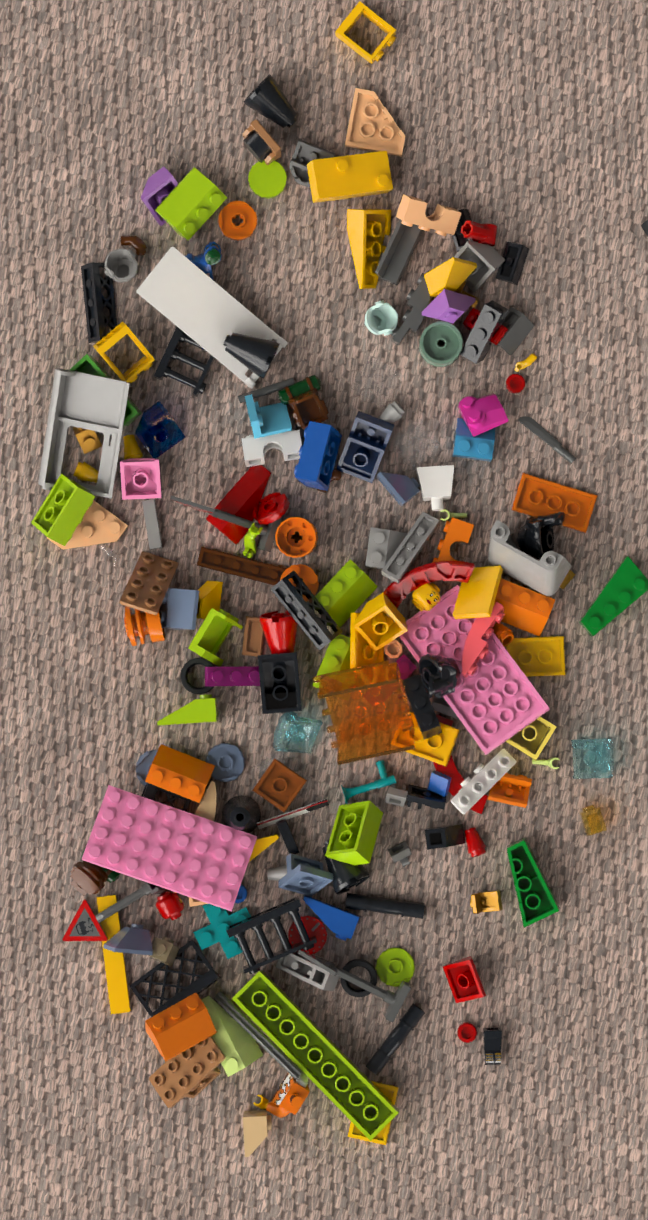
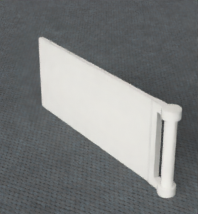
[136,247,288,389]

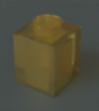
[579,805,607,836]

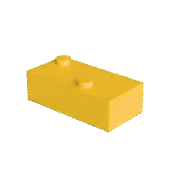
[307,151,393,203]

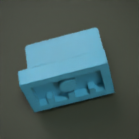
[245,394,292,439]

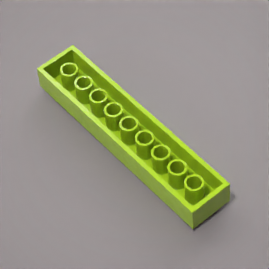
[232,969,399,1141]

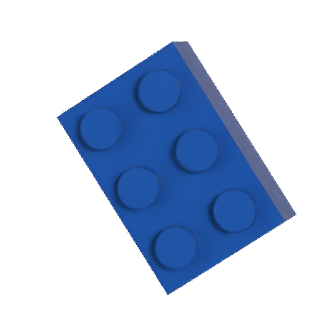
[294,421,342,491]

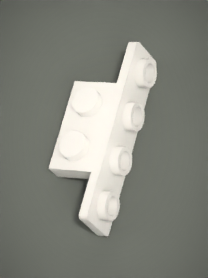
[451,749,516,814]

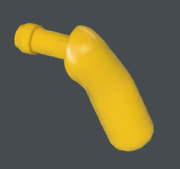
[515,353,537,372]

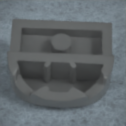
[289,139,335,187]

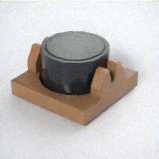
[242,119,281,165]

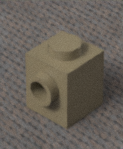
[148,937,179,967]

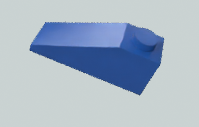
[303,895,360,941]

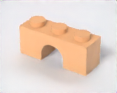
[396,194,461,236]

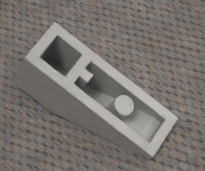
[276,949,340,991]

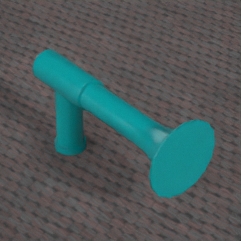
[341,760,396,804]

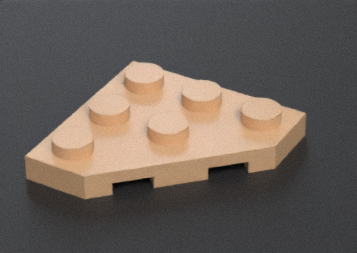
[345,88,405,157]
[47,500,128,550]

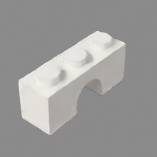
[242,429,302,467]

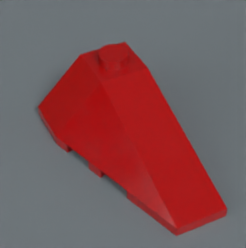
[206,465,271,545]

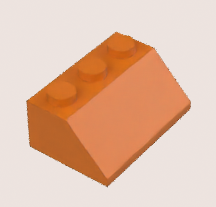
[493,578,555,637]
[145,744,215,803]
[145,993,217,1062]

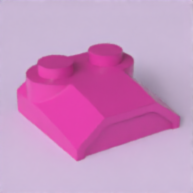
[458,393,509,437]

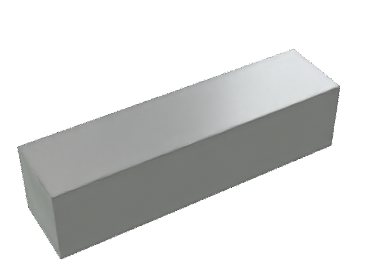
[142,499,162,550]

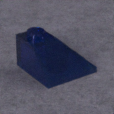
[135,400,185,459]

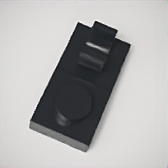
[406,784,447,810]

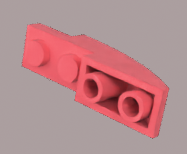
[462,602,505,678]

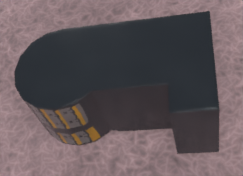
[483,1028,502,1065]

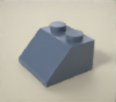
[159,588,199,630]

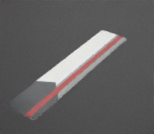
[257,799,329,829]

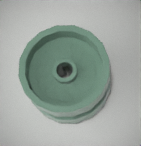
[419,321,463,367]

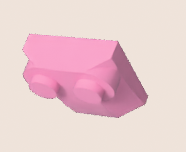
[120,458,161,500]

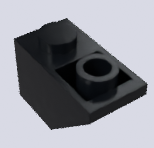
[424,824,465,850]

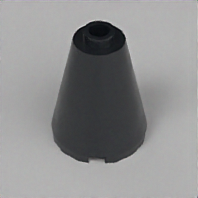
[244,74,297,128]
[223,333,280,379]
[222,795,261,833]
[322,839,370,895]

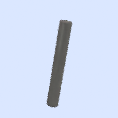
[238,378,295,403]

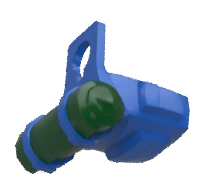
[184,241,222,281]

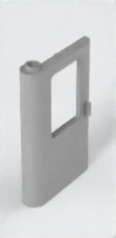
[38,368,130,499]

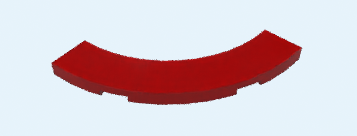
[383,561,475,608]
[433,715,488,814]

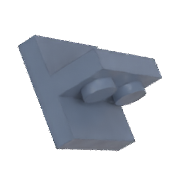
[278,853,333,897]

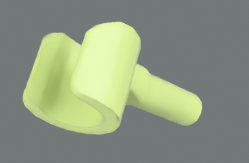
[440,509,467,521]
[532,757,560,769]

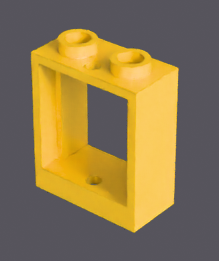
[335,1,397,64]
[93,321,155,383]

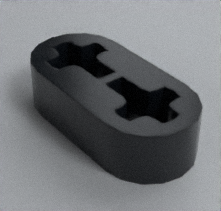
[276,819,300,855]

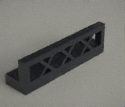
[81,262,117,343]
[271,571,343,650]

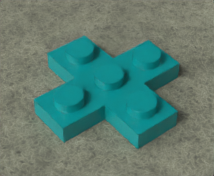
[193,904,251,959]

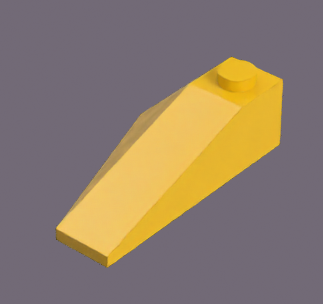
[347,209,391,289]

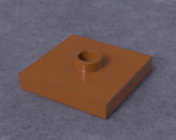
[252,758,307,813]

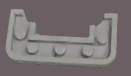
[488,520,572,596]

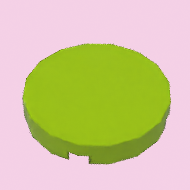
[248,161,287,199]
[376,947,415,987]

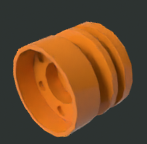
[275,517,318,558]
[124,606,165,646]

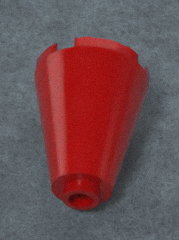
[259,610,298,654]

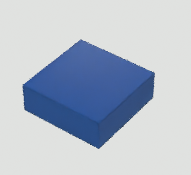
[428,770,451,797]

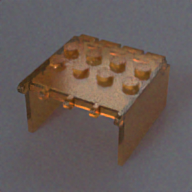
[312,660,415,765]

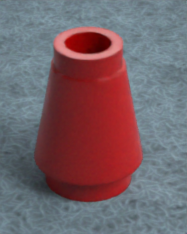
[464,827,486,858]

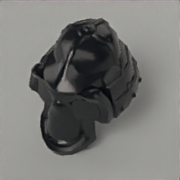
[517,511,565,560]
[419,654,461,698]

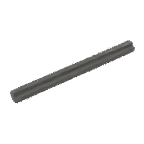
[214,992,303,1079]

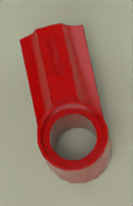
[461,221,497,246]

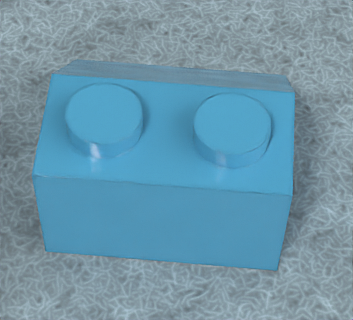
[452,418,496,462]

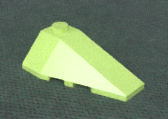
[201,996,263,1077]

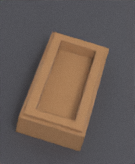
[242,616,264,657]

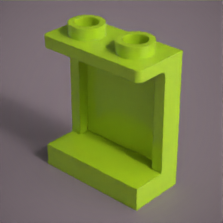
[188,608,243,667]

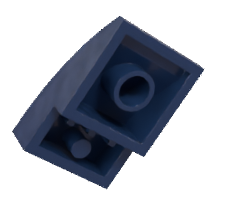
[336,411,395,483]

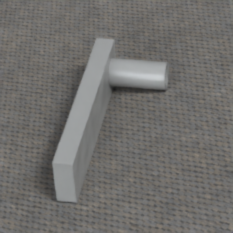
[381,512,440,584]

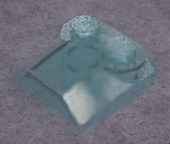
[273,712,323,753]
[571,738,614,779]

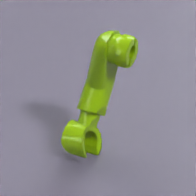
[243,523,263,558]

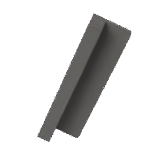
[375,212,430,286]

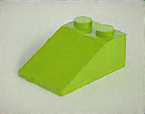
[157,694,218,726]

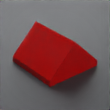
[443,956,486,1003]

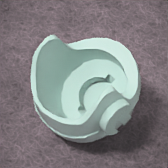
[364,300,398,336]

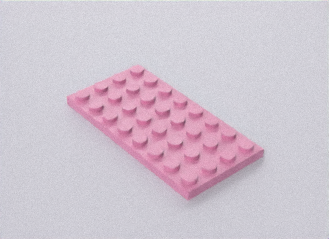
[399,584,550,755]
[82,785,257,912]

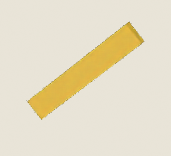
[96,895,131,1014]

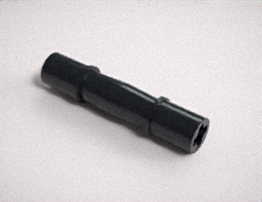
[345,893,425,919]
[366,1003,425,1076]

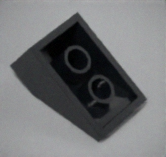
[258,652,302,714]

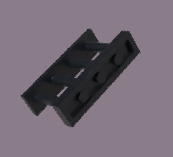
[154,327,215,397]
[226,896,317,974]

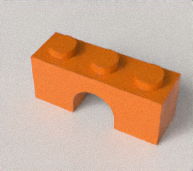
[432,517,474,563]

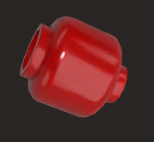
[155,890,184,921]

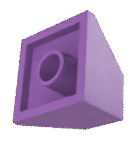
[141,166,178,226]
[422,289,476,324]

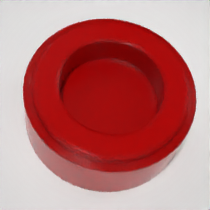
[506,374,525,394]
[457,1022,477,1043]

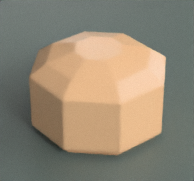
[384,640,403,658]

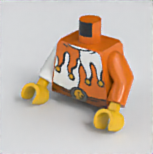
[253,1071,310,1118]

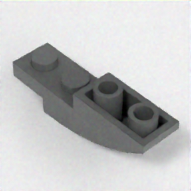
[391,270,430,346]

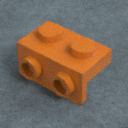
[488,772,532,808]

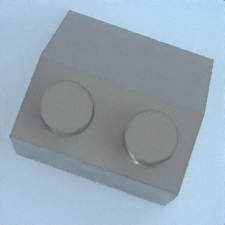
[365,527,407,569]

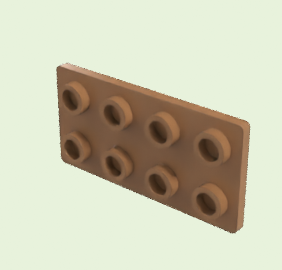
[119,551,179,615]
[149,1036,226,1109]

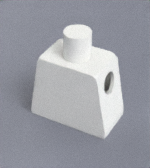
[416,465,454,511]

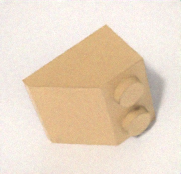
[243,1110,272,1157]

